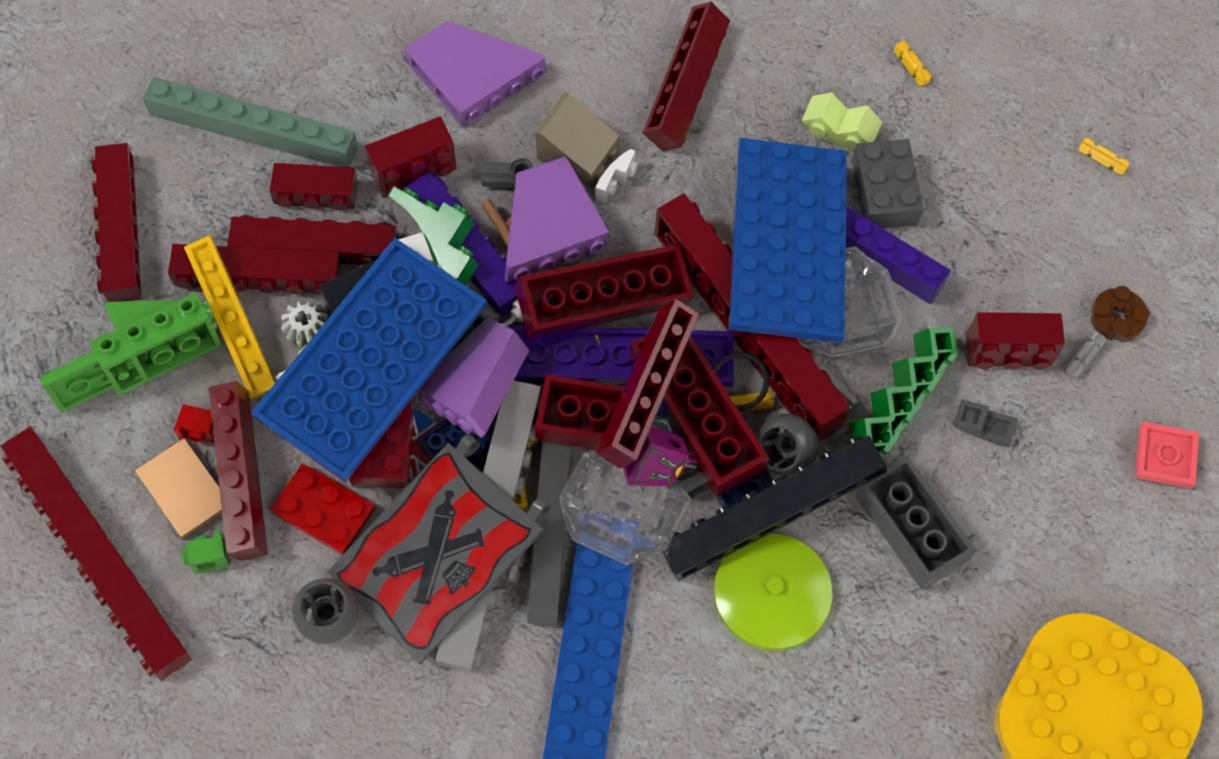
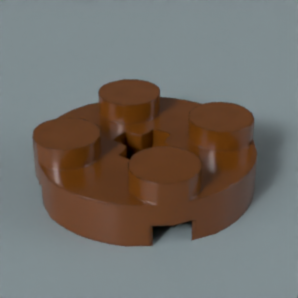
[1091,286,1150,342]

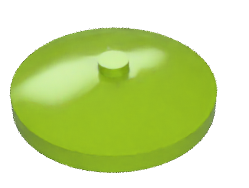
[714,534,833,651]

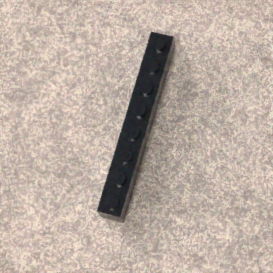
[659,435,887,581]

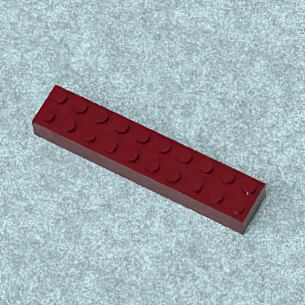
[654,193,849,443]

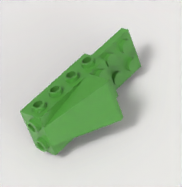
[39,292,222,413]

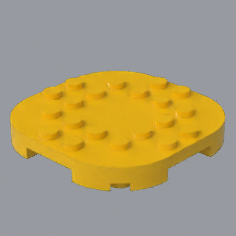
[994,613,1203,759]

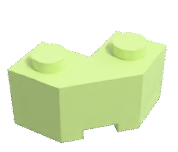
[801,92,882,150]

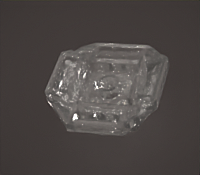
[798,246,904,361]
[559,451,692,565]

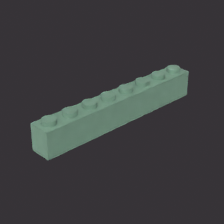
[143,77,358,167]

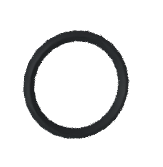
[713,352,770,411]

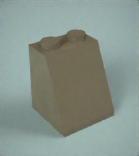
[536,92,621,188]

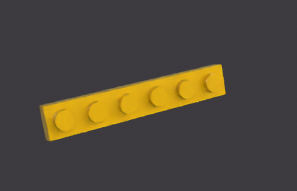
[184,235,276,400]

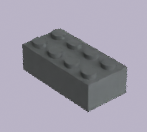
[855,455,977,590]

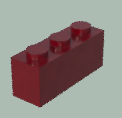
[270,163,358,211]

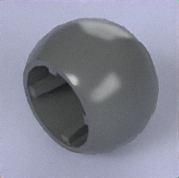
[757,414,819,476]
[292,578,358,644]

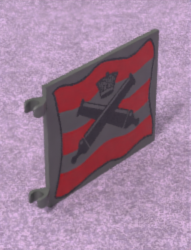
[327,434,551,665]

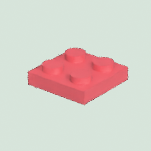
[1134,422,1199,489]

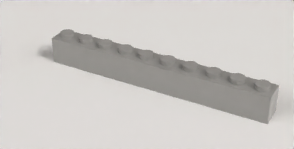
[436,380,542,673]

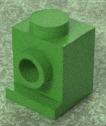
[182,530,230,573]

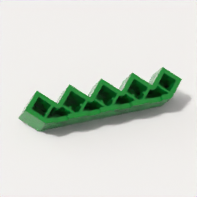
[836,326,958,458]

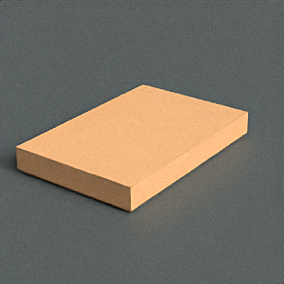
[135,439,222,540]

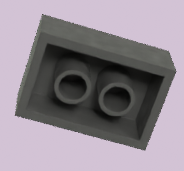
[852,139,924,228]

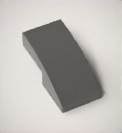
[953,399,1017,448]

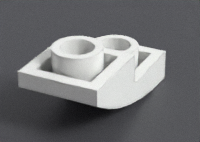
[595,149,638,204]

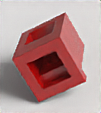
[174,404,214,443]

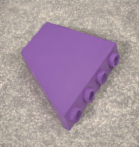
[404,21,546,127]
[504,156,609,283]
[419,317,529,438]

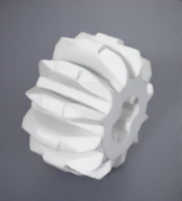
[281,299,328,348]

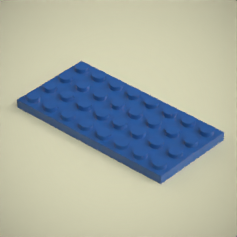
[729,137,847,343]
[251,238,487,483]

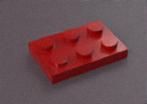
[269,463,376,555]

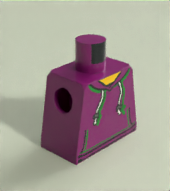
[622,426,697,486]

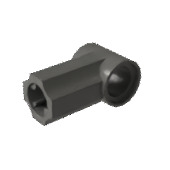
[481,158,533,189]

